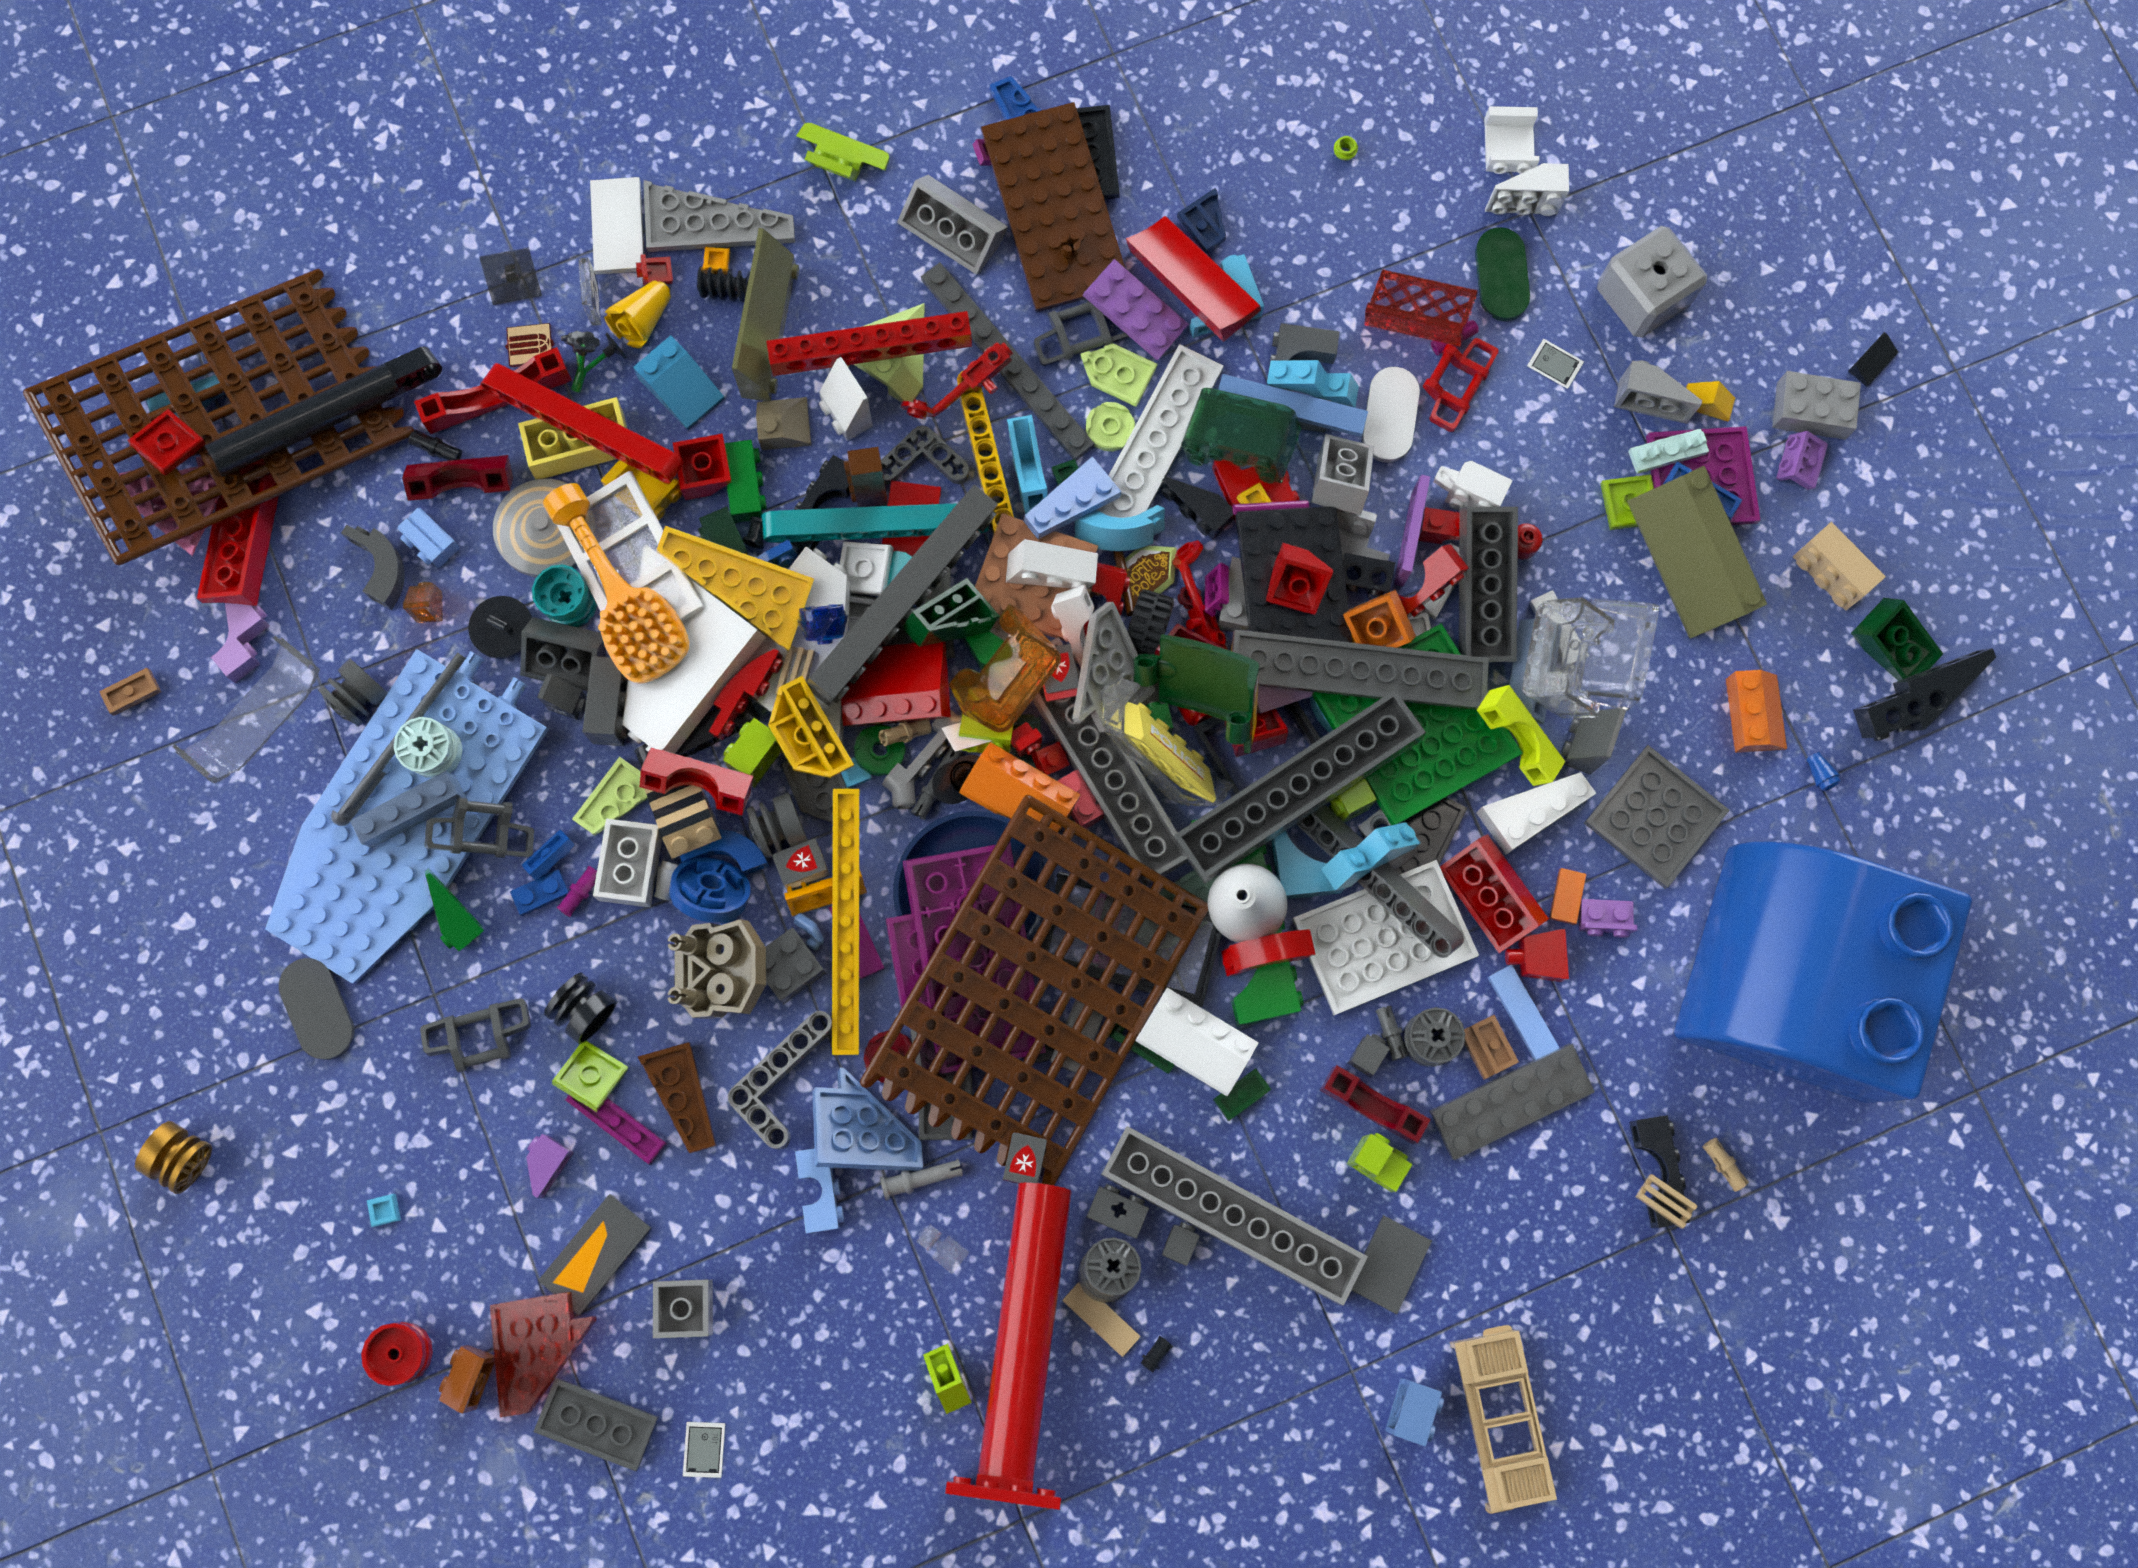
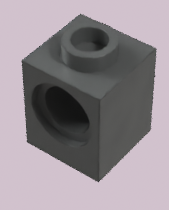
[1347,1034,1390,1077]
[1161,1222,1200,1266]

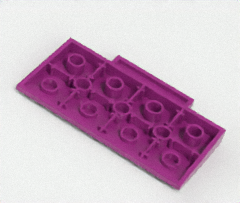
[886,842,1046,1074]

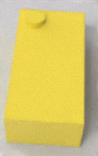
[518,397,627,480]

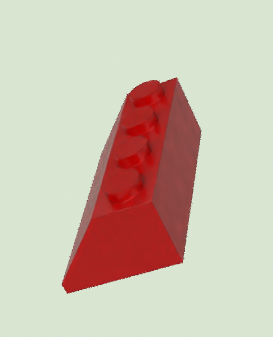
[1440,834,1549,953]

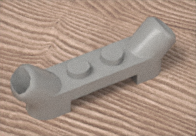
[882,709,962,809]

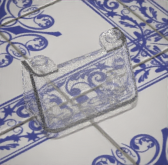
[1567,598,1659,711]

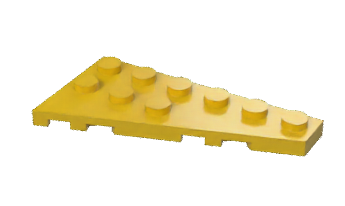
[657,526,814,652]

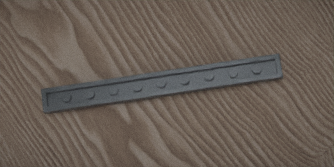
[921,262,1095,461]

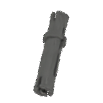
[911,746,964,820]

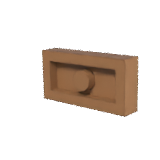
[99,668,161,716]

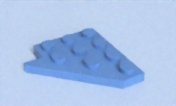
[812,1068,923,1171]

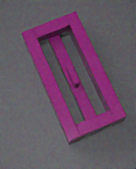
[1205,562,1229,616]

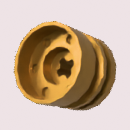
[135,1121,212,1194]

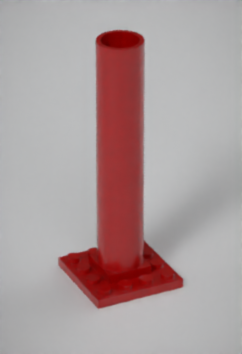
[945,1183,1072,1510]

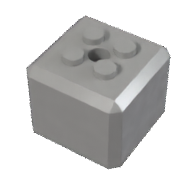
[1597,226,1707,338]

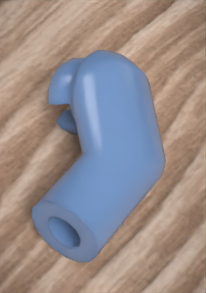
[794,913,824,951]

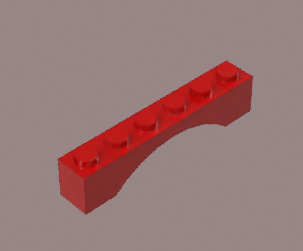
[414,347,572,435]

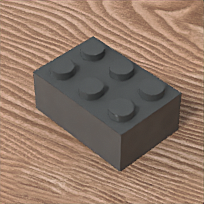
[582,656,630,746]

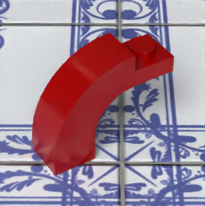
[1221,929,1316,976]

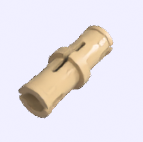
[879,720,932,746]
[1702,1137,1749,1192]

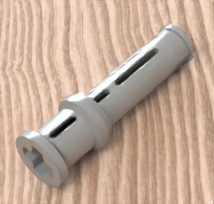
[880,1159,963,1201]

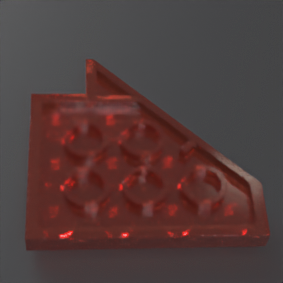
[490,1292,597,1417]

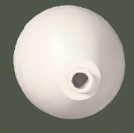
[1208,864,1287,943]

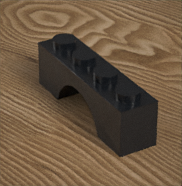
[781,455,850,555]
[1629,1115,1692,1228]

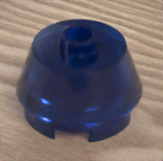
[796,604,848,645]

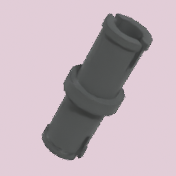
[1375,1006,1409,1061]

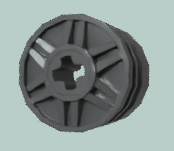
[318,658,387,727]
[747,792,808,859]
[1402,1007,1465,1067]
[1077,1238,1141,1303]

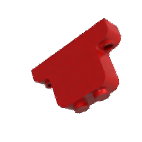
[1212,456,1300,523]

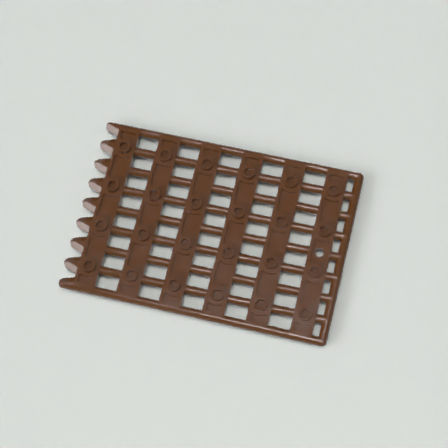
[23,269,414,566]
[860,795,1208,1186]

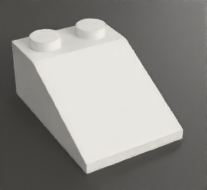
[819,357,873,441]

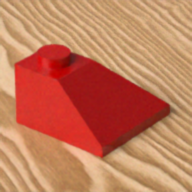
[1266,543,1333,615]

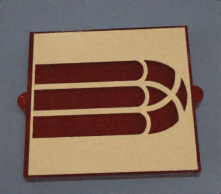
[505,323,555,367]

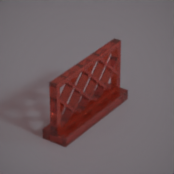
[1365,269,1478,347]

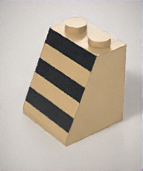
[645,785,722,859]

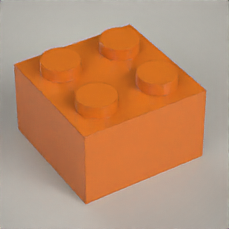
[1343,590,1416,648]

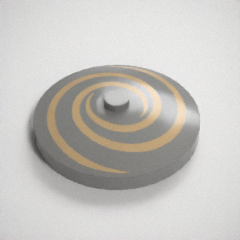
[493,479,596,577]

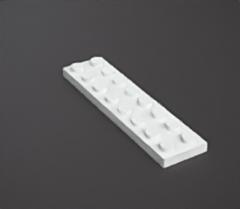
[1097,344,1224,518]

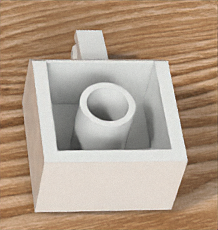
[1433,461,1513,511]

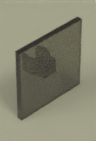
[479,247,542,305]

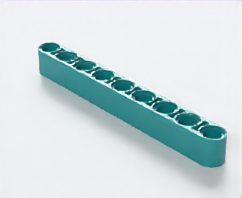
[762,503,989,543]

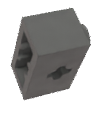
[1086,1184,1149,1239]

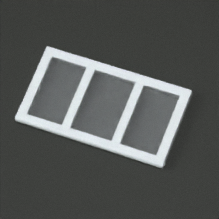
[557,471,704,622]

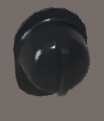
[932,754,980,805]

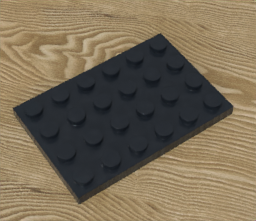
[1235,506,1352,643]

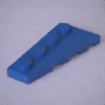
[989,76,1041,120]

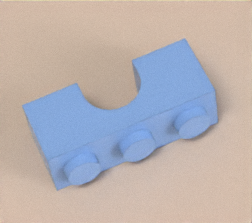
[795,1149,844,1234]

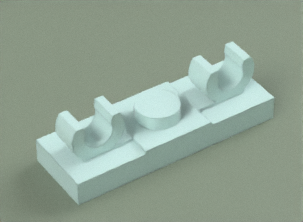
[1628,429,1709,474]

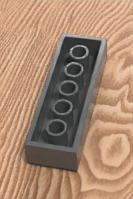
[1459,507,1518,662]

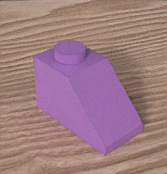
[526,1134,574,1199]

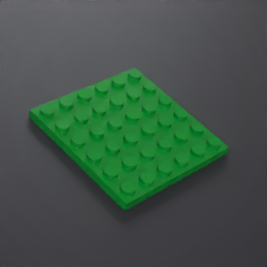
[1311,624,1523,825]

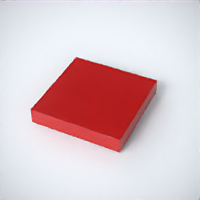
[127,409,206,476]

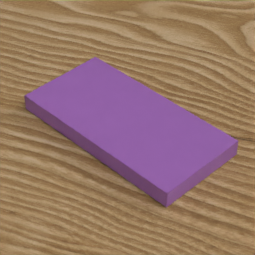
[1394,475,1430,587]

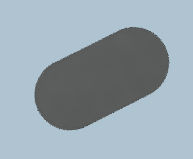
[279,958,355,1060]

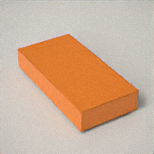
[1549,868,1586,925]

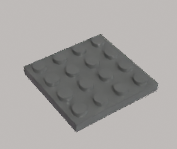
[1584,745,1730,889]

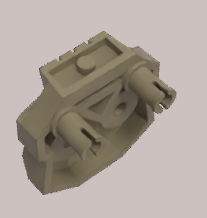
[668,919,766,1019]

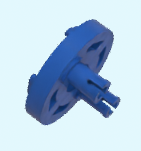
[669,857,750,925]

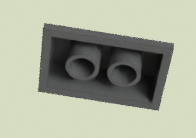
[520,617,606,691]

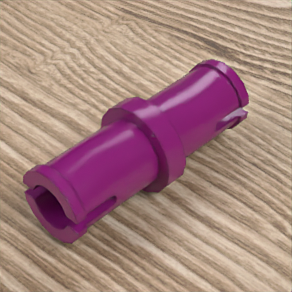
[556,866,597,918]

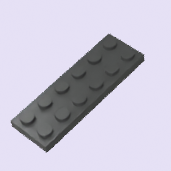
[1429,1043,1595,1160]

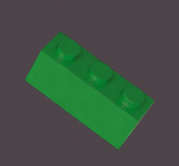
[725,439,767,523]

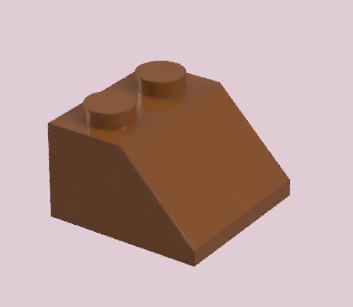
[439,1345,498,1414]

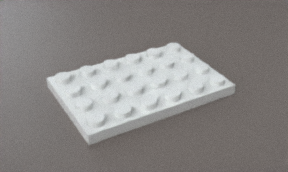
[1292,860,1479,1016]

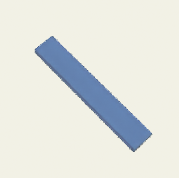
[1216,374,1368,437]

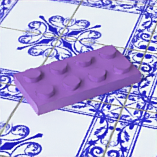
[1082,259,1189,361]

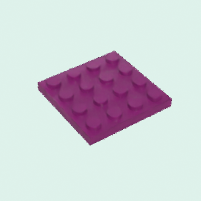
[1646,426,1761,525]

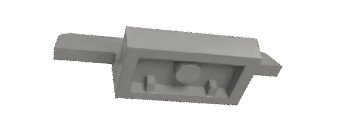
[1337,509,1390,574]

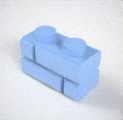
[397,508,460,568]

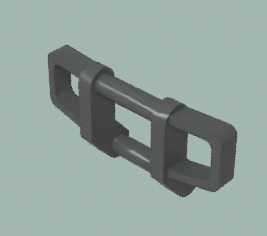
[1033,300,1129,366]
[424,797,534,858]
[420,998,531,1073]

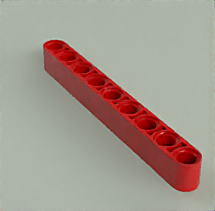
[480,363,684,484]

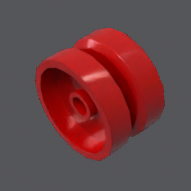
[361,1322,433,1386]

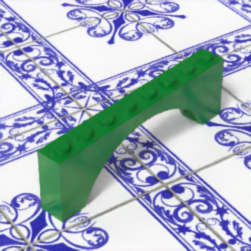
[1190,819,1304,1027]

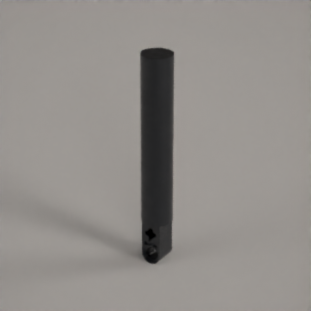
[204,346,442,477]

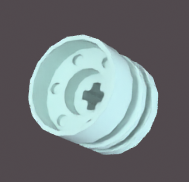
[394,717,463,778]

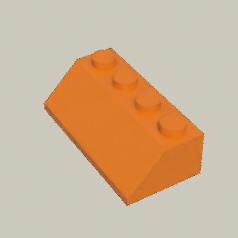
[959,742,1081,833]

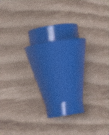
[1806,752,1841,792]

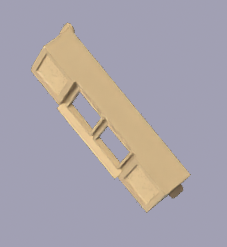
[1450,1325,1557,1514]

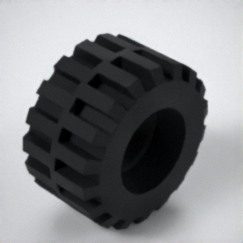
[1127,589,1174,655]

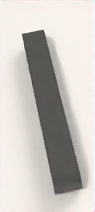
[1296,805,1464,958]

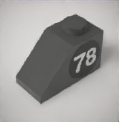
[537,673,587,720]

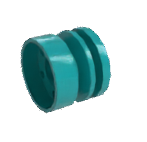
[532,564,597,627]

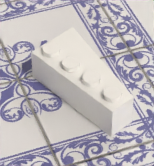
[1476,772,1596,855]

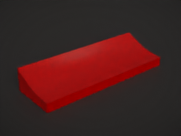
[1126,216,1261,342]
[197,459,279,606]

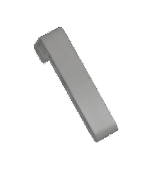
[728,1011,832,1150]

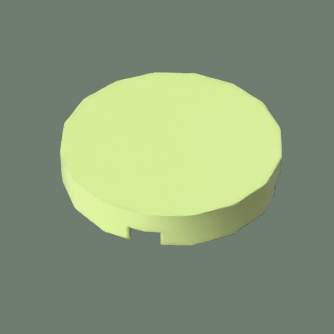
[1086,402,1135,452]

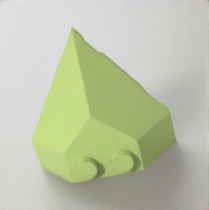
[847,303,925,402]

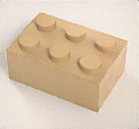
[1793,522,1886,611]

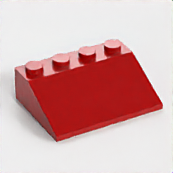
[841,642,951,727]

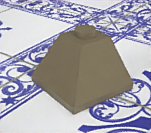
[756,397,812,450]

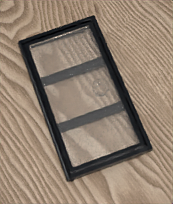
[1041,871,1222,1007]

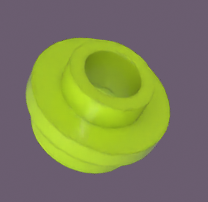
[1333,136,1358,160]

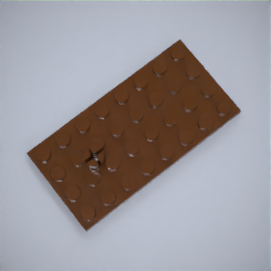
[981,102,1125,312]

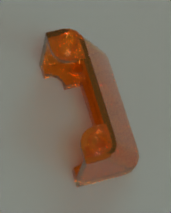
[949,604,1061,732]

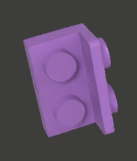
[1776,431,1828,490]
[1579,899,1637,938]

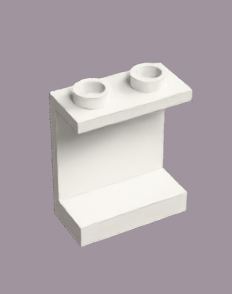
[1484,106,1539,174]

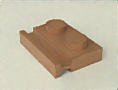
[1464,1015,1519,1080]

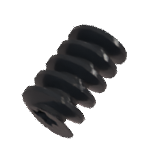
[697,266,750,303]

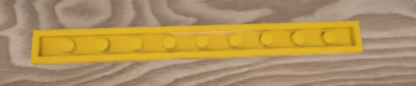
[832,789,860,1055]

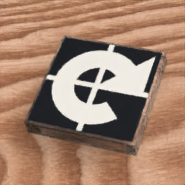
[579,257,601,326]

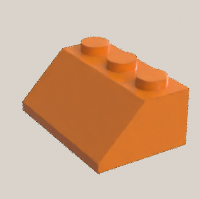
[1726,670,1787,753]

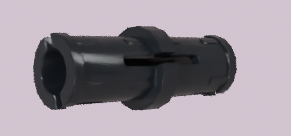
[408,429,462,461]

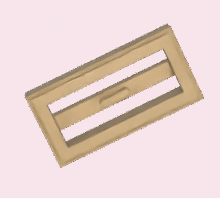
[775,645,815,695]
[1635,1174,1697,1228]

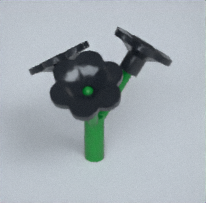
[561,331,627,393]

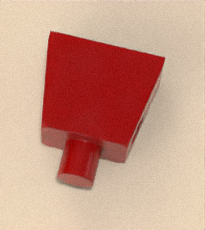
[1505,929,1569,982]

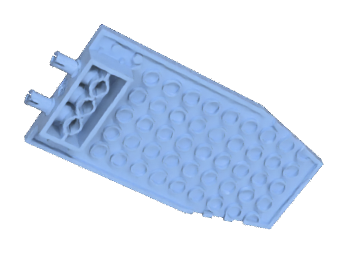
[265,649,549,984]

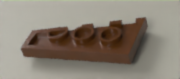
[638,1042,717,1153]

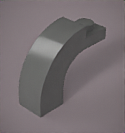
[341,525,405,610]

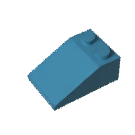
[633,335,725,430]

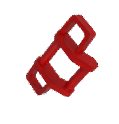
[1423,338,1499,432]

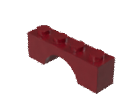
[402,455,513,501]
[1320,1065,1431,1145]

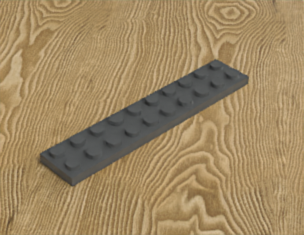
[1232,630,1489,710]

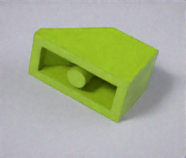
[923,1343,972,1414]

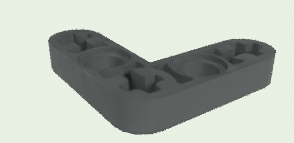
[881,425,969,485]

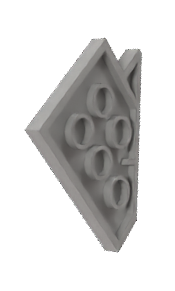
[1072,602,1155,732]

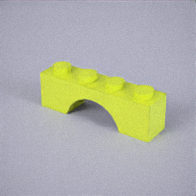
[1477,685,1565,786]

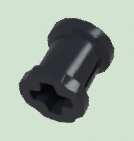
[742,517,765,549]

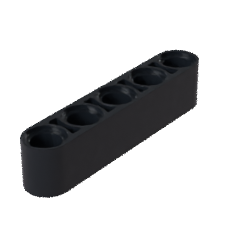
[634,696,760,767]

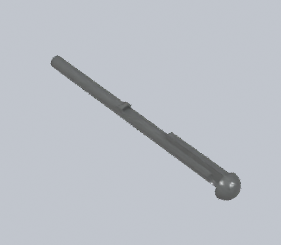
[331,652,466,826]

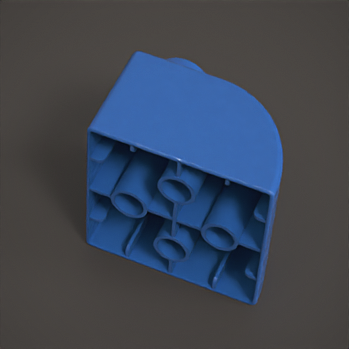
[1674,841,1972,1103]

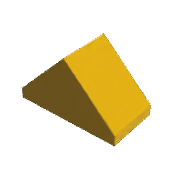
[1686,381,1735,422]

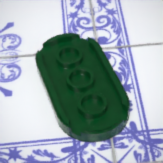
[1475,227,1530,321]

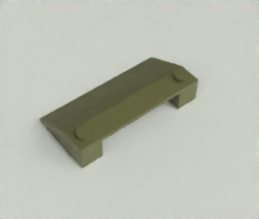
[732,228,799,401]
[1627,466,1767,639]

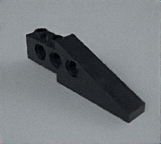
[1853,648,1996,741]

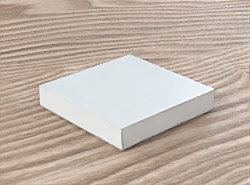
[839,542,893,596]

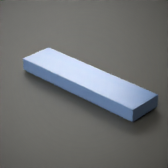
[1487,965,1559,1060]

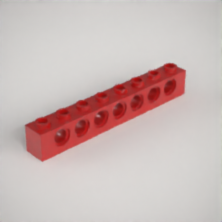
[766,311,972,376]

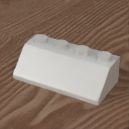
[1135,988,1258,1096]

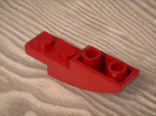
[709,649,783,741]

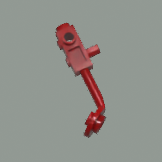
[901,342,1014,420]
[1172,540,1227,649]

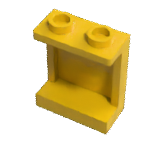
[601,460,682,521]

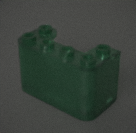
[1181,387,1301,483]

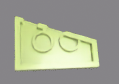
[572,757,648,836]

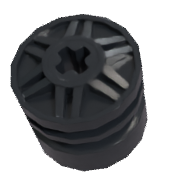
[544,972,617,1044]

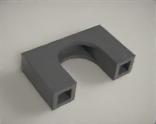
[1263,323,1340,433]

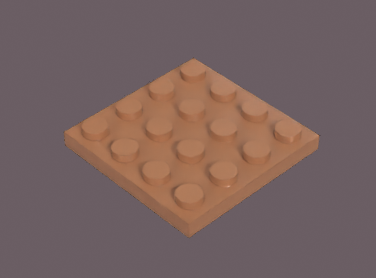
[975,514,1098,641]

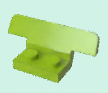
[796,123,889,182]

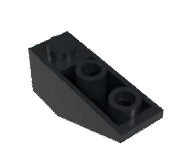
[1160,476,1235,539]

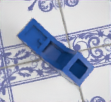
[680,829,770,876]

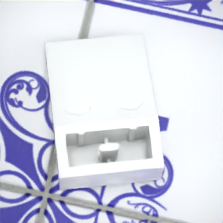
[1485,163,1569,216]

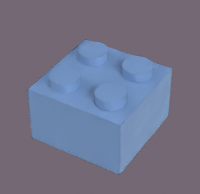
[1385,1378,1444,1447]

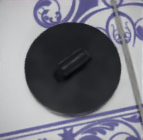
[468,596,532,659]

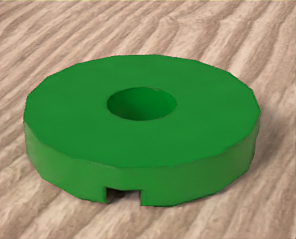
[854,724,906,776]

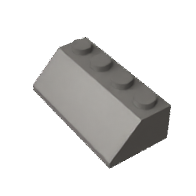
[897,175,1008,275]

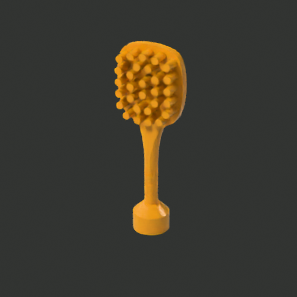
[543,483,689,684]

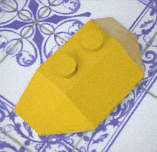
[768,676,854,778]

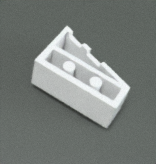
[1006,539,1098,589]

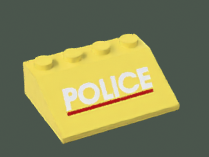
[1109,702,1216,803]

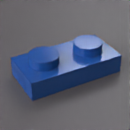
[521,829,575,881]
[510,869,569,916]

